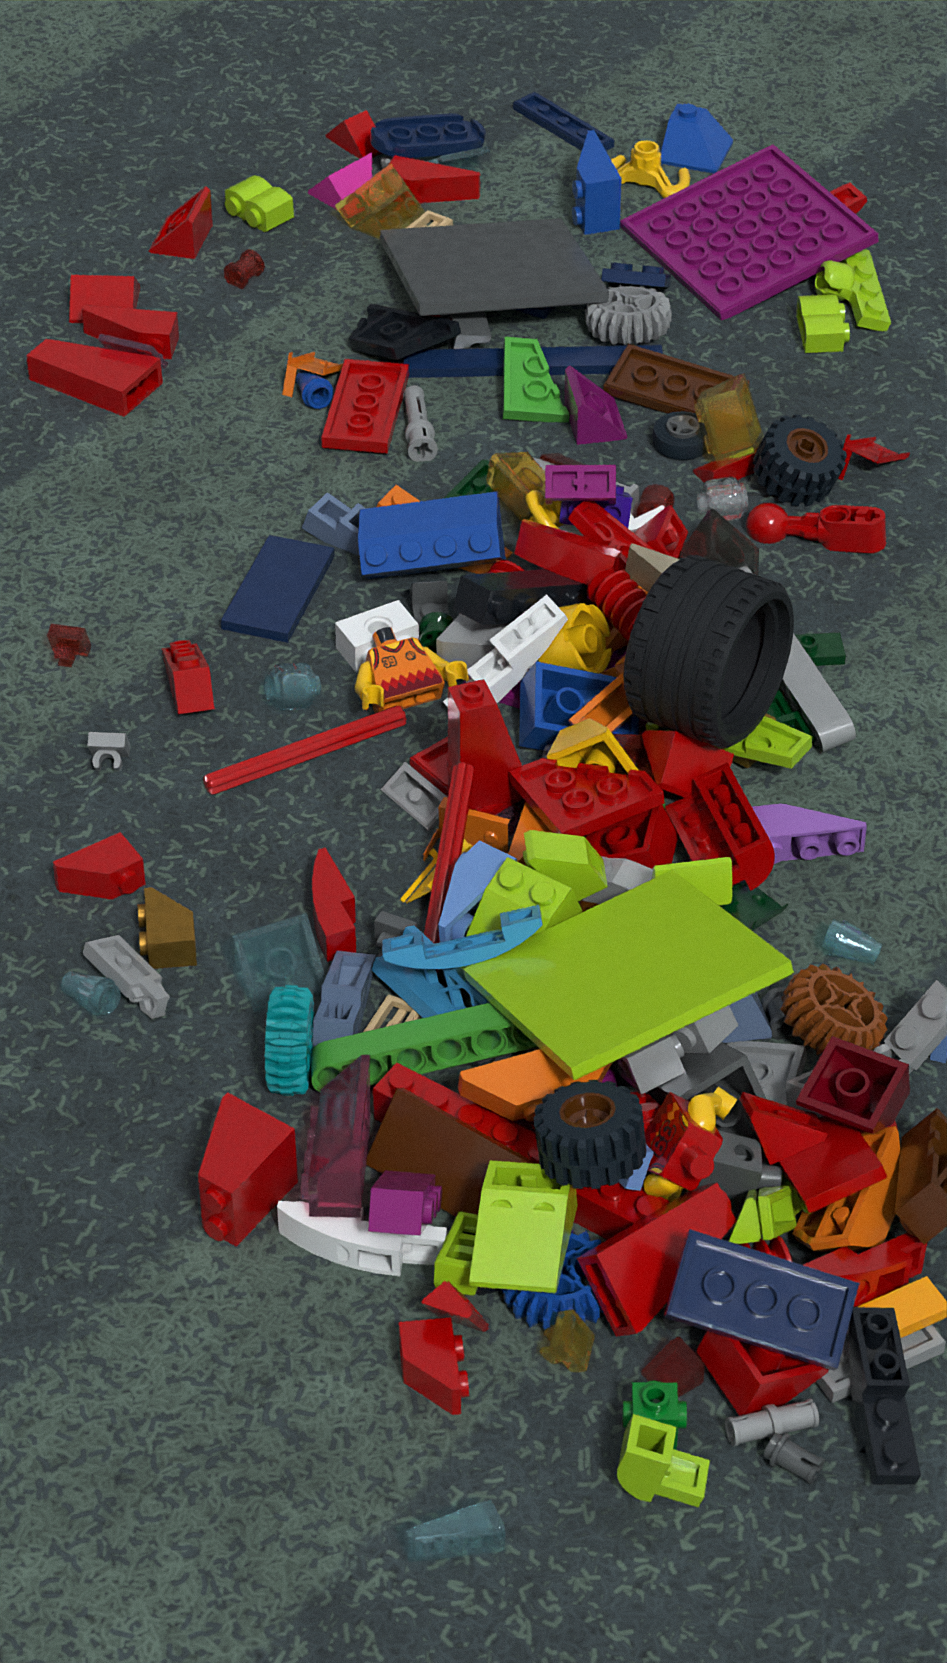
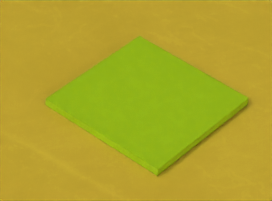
[463,870,794,1080]

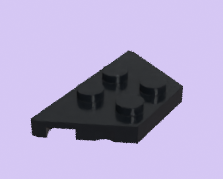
[349,303,461,360]

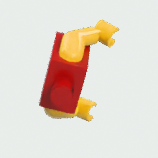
[643,1086,737,1202]

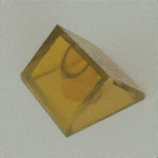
[486,452,545,522]

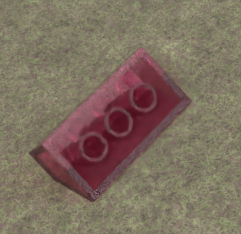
[301,1055,371,1218]

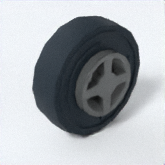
[652,411,713,460]

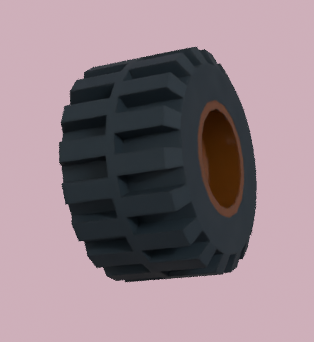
[753,414,847,507]
[534,1080,647,1189]

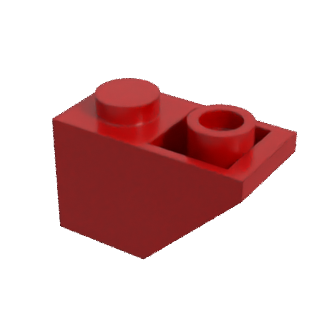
[399,1317,469,1415]

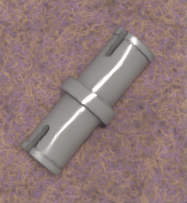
[725,1398,819,1446]

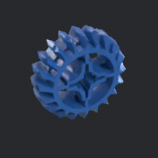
[501,1230,604,1334]

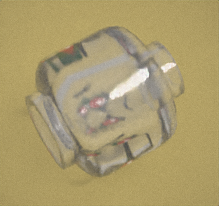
[697,476,748,524]

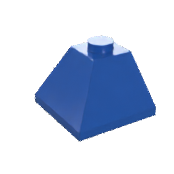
[661,104,733,173]

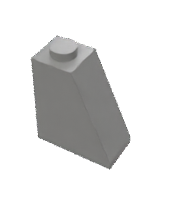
[436,613,539,669]

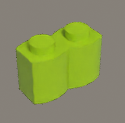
[225,175,294,232]
[796,294,850,353]

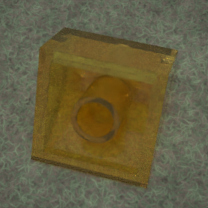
[695,373,763,463]

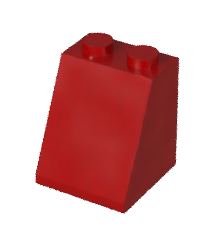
[198,1092,298,1247]

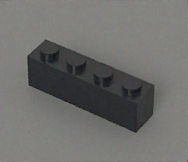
[453,569,588,625]

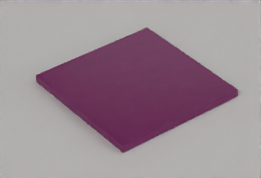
[620,144,879,321]

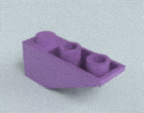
[752,803,867,864]

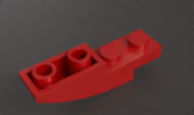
[803,1232,928,1307]

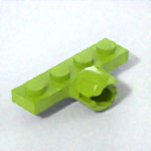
[815,249,891,331]

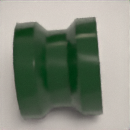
[419,612,453,654]

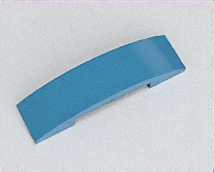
[382,905,543,969]

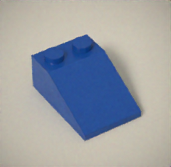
[572,130,622,235]
[519,661,639,751]

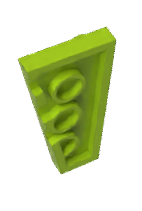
[646,716,812,769]

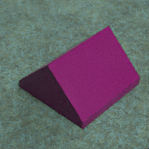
[564,365,628,445]

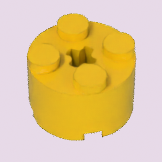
[538,603,611,673]

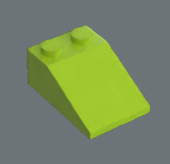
[461,857,583,969]

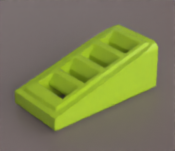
[757,1185,797,1240]
[434,1211,478,1296]

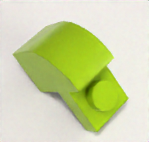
[617,1414,710,1508]

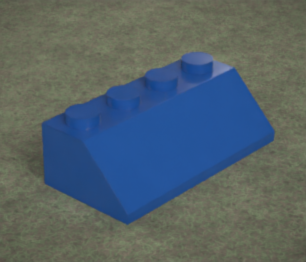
[358,492,506,579]

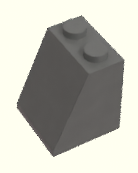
[645,1042,766,1139]

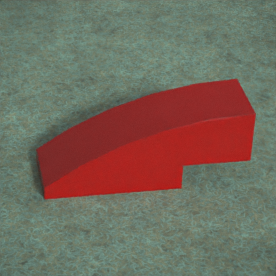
[514,519,621,585]
[312,847,356,962]

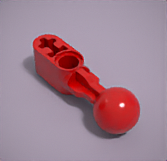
[746,503,886,553]

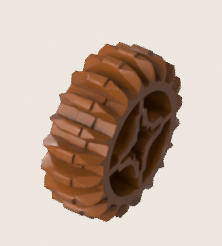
[780,963,888,1055]

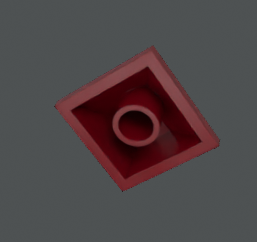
[796,1036,910,1134]

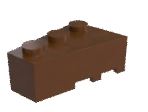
[895,1108,947,1245]

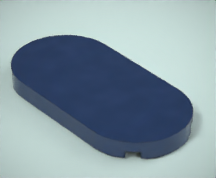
[370,114,486,158]

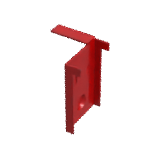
[838,434,910,480]

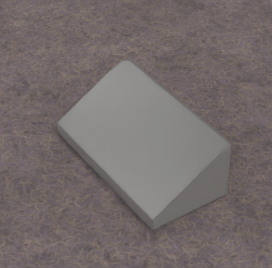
[381,762,447,830]

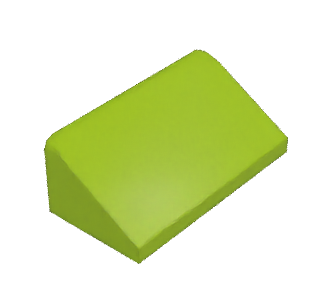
[651,857,732,906]
[728,1189,762,1244]

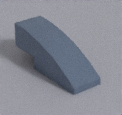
[302,492,366,556]
[313,951,376,1048]

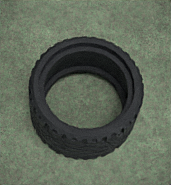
[623,555,794,748]

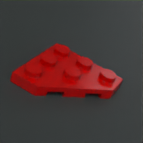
[509,758,665,836]

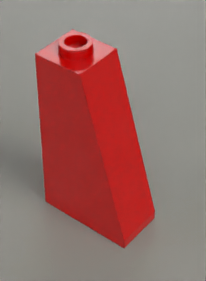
[27,339,163,417]
[448,679,523,810]
[577,1182,736,1337]

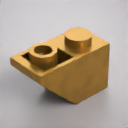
[137,887,197,969]

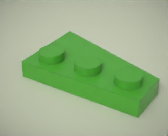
[503,337,570,422]

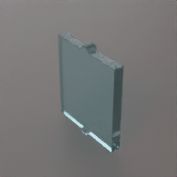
[429,146,490,166]

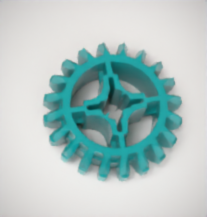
[264,985,314,1096]

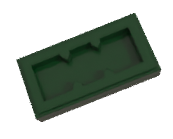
[795,632,846,666]

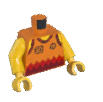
[354,627,469,713]

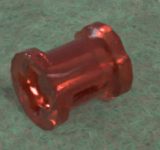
[224,249,265,289]

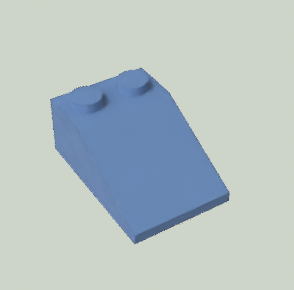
[438,840,517,980]

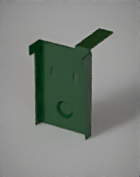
[720,880,788,931]

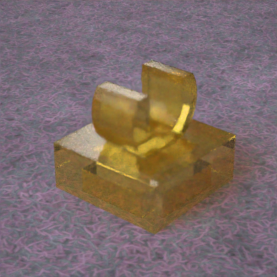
[539,1309,595,1373]

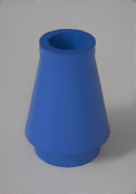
[296,370,333,409]

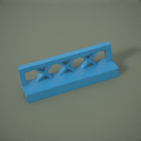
[372,925,490,1063]

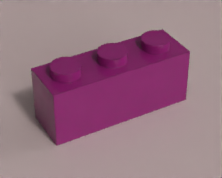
[368,1171,442,1236]

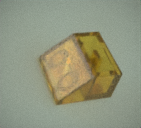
[334,163,425,239]

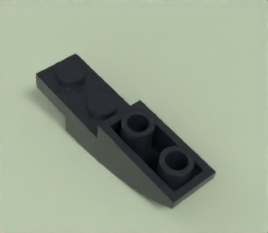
[849,1307,921,1485]

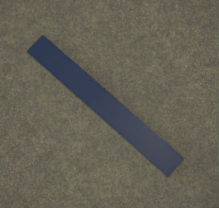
[404,345,663,378]

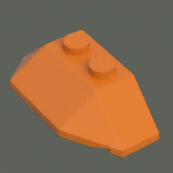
[458,1049,612,1121]
[792,1126,901,1253]

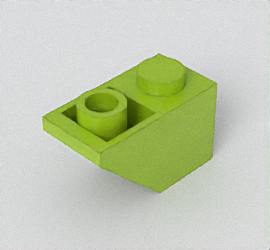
[523,830,608,901]

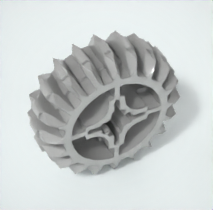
[585,284,672,345]

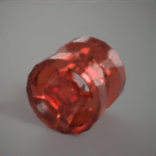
[636,484,675,517]

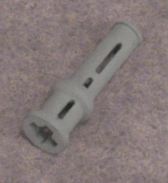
[403,385,438,462]

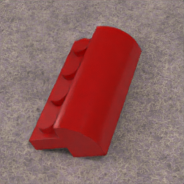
[665,762,775,891]

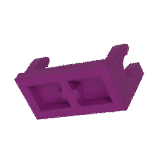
[545,465,616,504]

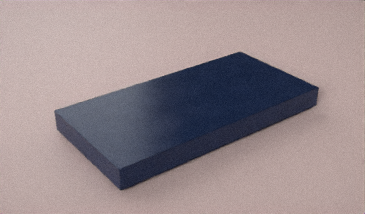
[221,535,335,643]
[664,1229,859,1371]

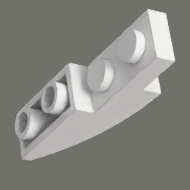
[277,1201,447,1276]

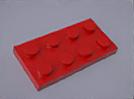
[321,359,409,454]

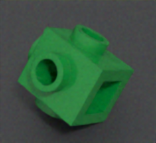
[622,1381,687,1450]

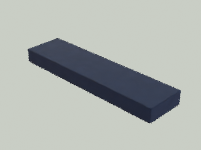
[513,92,614,151]

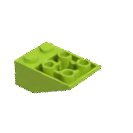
[469,1160,577,1293]

